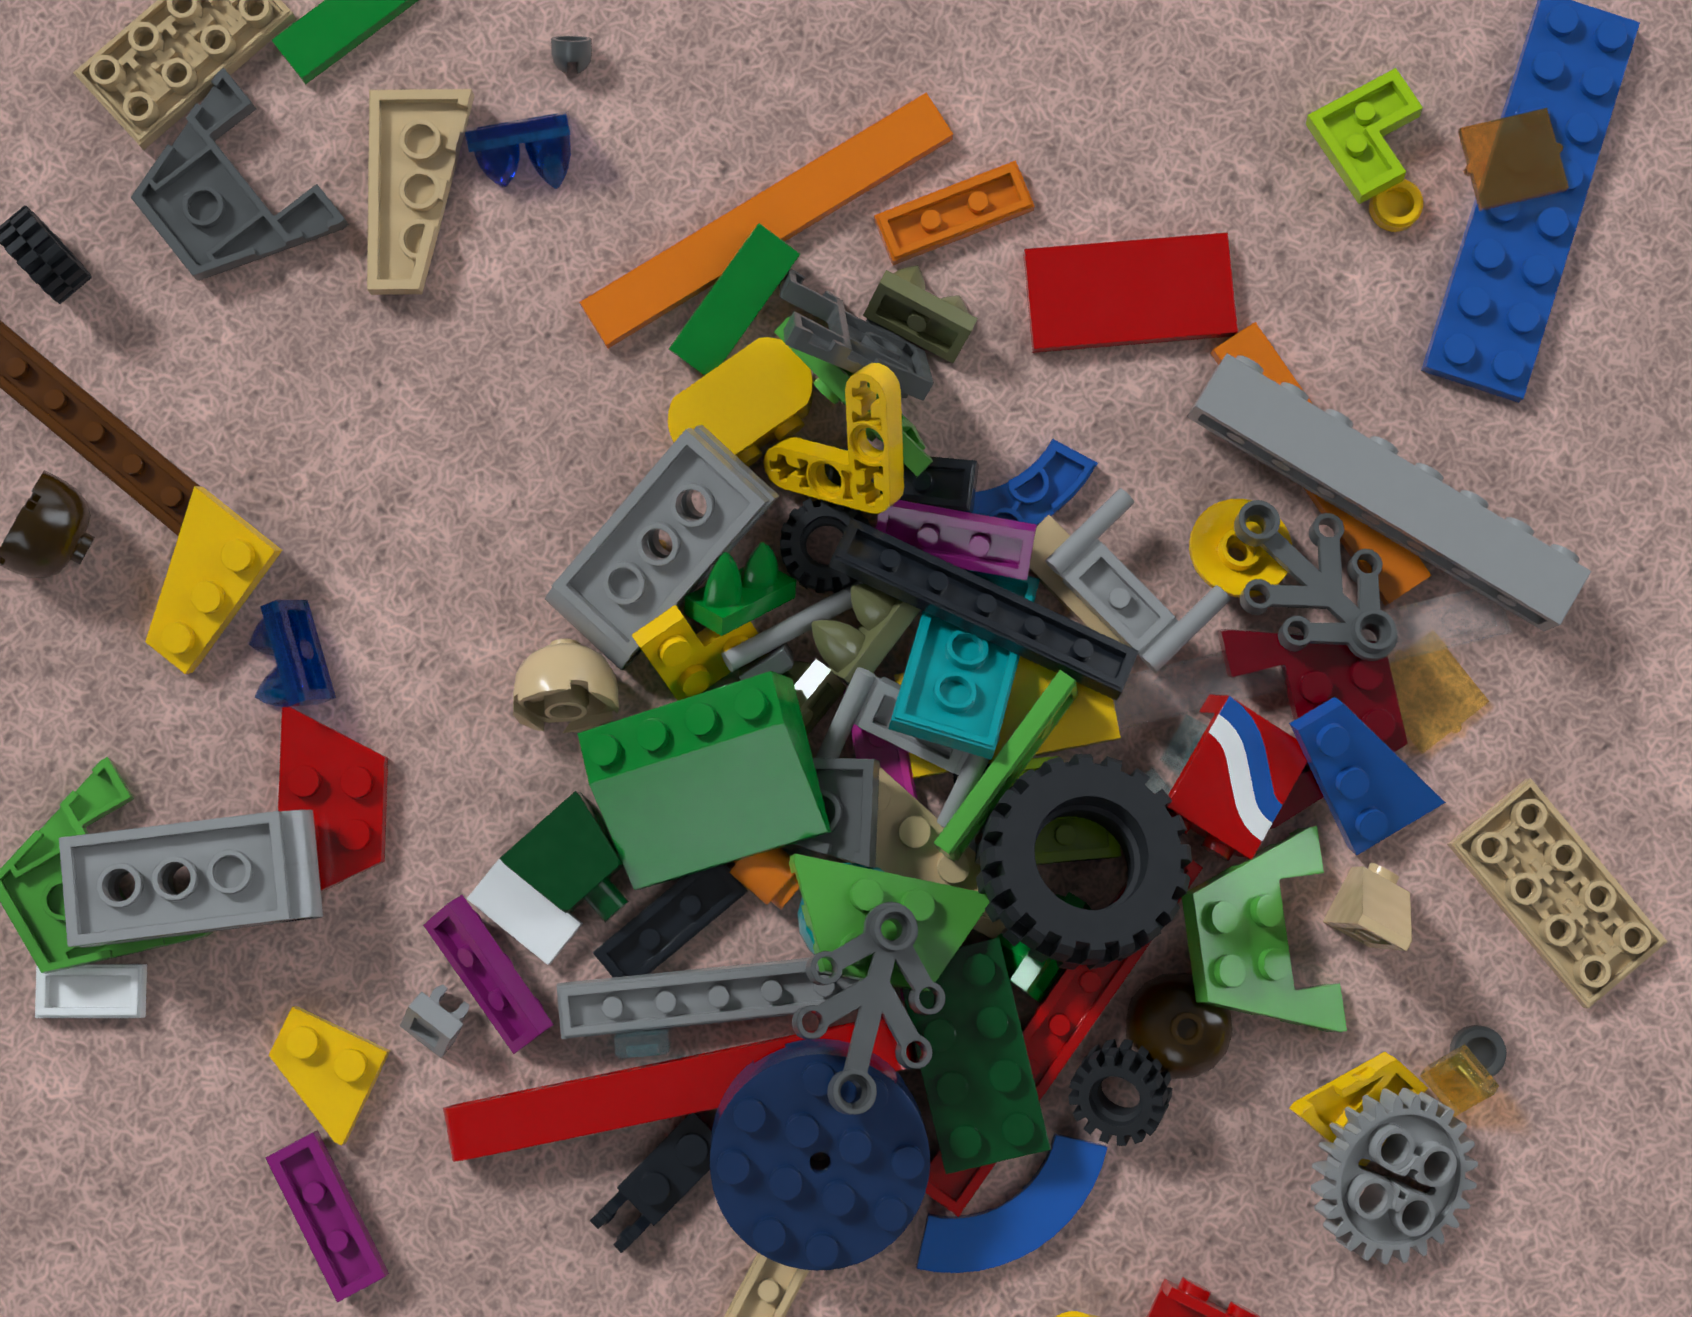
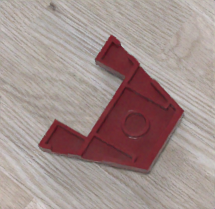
[1217,629,1408,829]

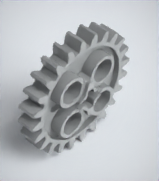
[1311,1087,1478,1264]

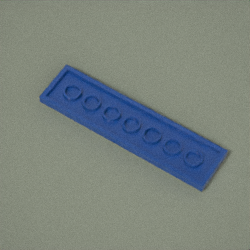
[1421,0,1640,403]

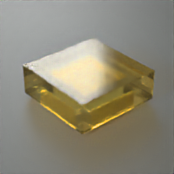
[1420,1044,1499,1117]

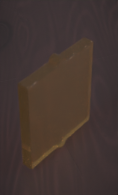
[1458,108,1569,211]

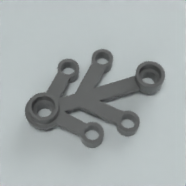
[1234,500,1398,661]
[792,902,945,1115]

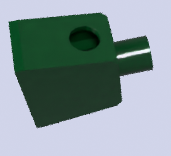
[499,791,629,923]

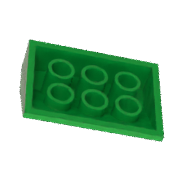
[577,671,831,890]

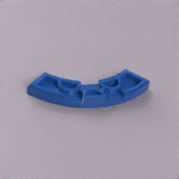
[973,439,1098,525]
[916,1133,1108,1273]

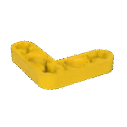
[763,363,904,514]

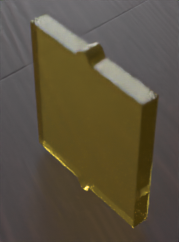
[1390,631,1490,754]

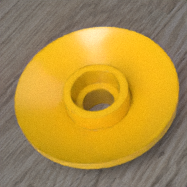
[1189,499,1292,598]

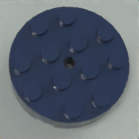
[710,1039,930,1271]

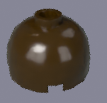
[0,470,95,578]
[1126,973,1233,1079]

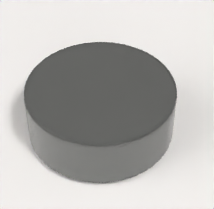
[1450,1025,1507,1079]

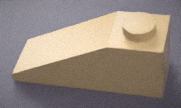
[1323,863,1412,951]

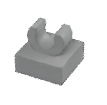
[400,985,469,1058]

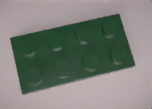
[902,938,1051,1174]

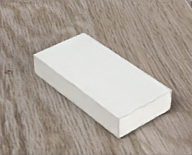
[467,859,583,965]
[35,964,147,1018]

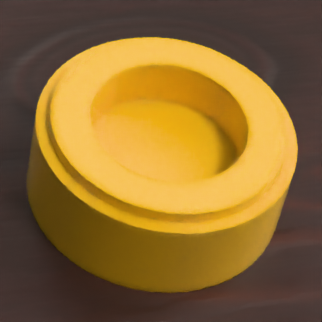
[1369,179,1423,232]

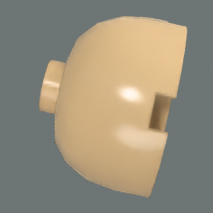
[513,639,619,733]

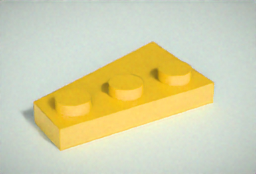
[145,486,283,674]

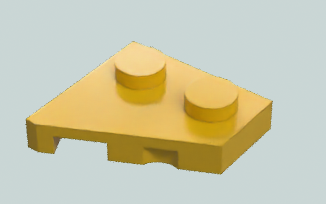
[1289,1052,1428,1167]

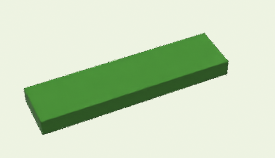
[934,670,1078,862]

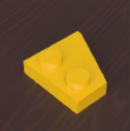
[269,1006,390,1146]

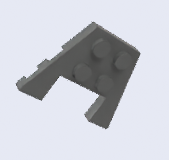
[131,68,349,281]
[779,268,934,401]

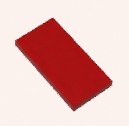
[1023,232,1238,353]

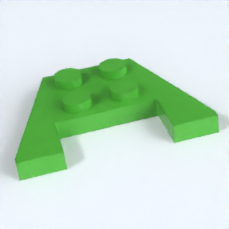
[0,757,213,974]
[1182,826,1347,1032]

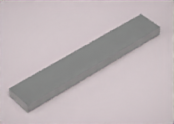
[556,958,859,1039]

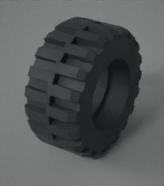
[975,754,1192,970]

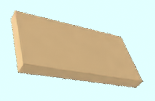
[73,0,296,150]
[1447,778,1668,1008]

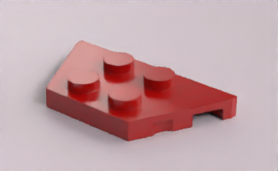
[278,707,388,891]

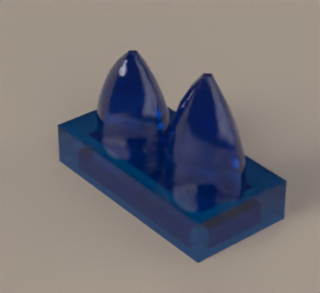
[465,111,572,189]
[249,600,336,707]

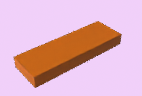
[874,160,1035,265]

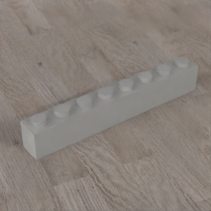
[1187,353,1591,631]

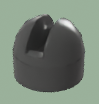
[551,36,592,74]

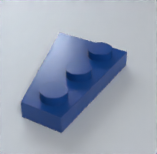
[1289,697,1446,856]

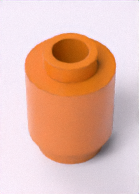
[729,847,799,910]

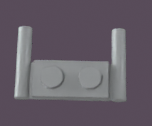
[1045,488,1231,673]
[815,667,1000,828]

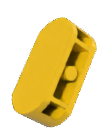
[668,337,813,467]

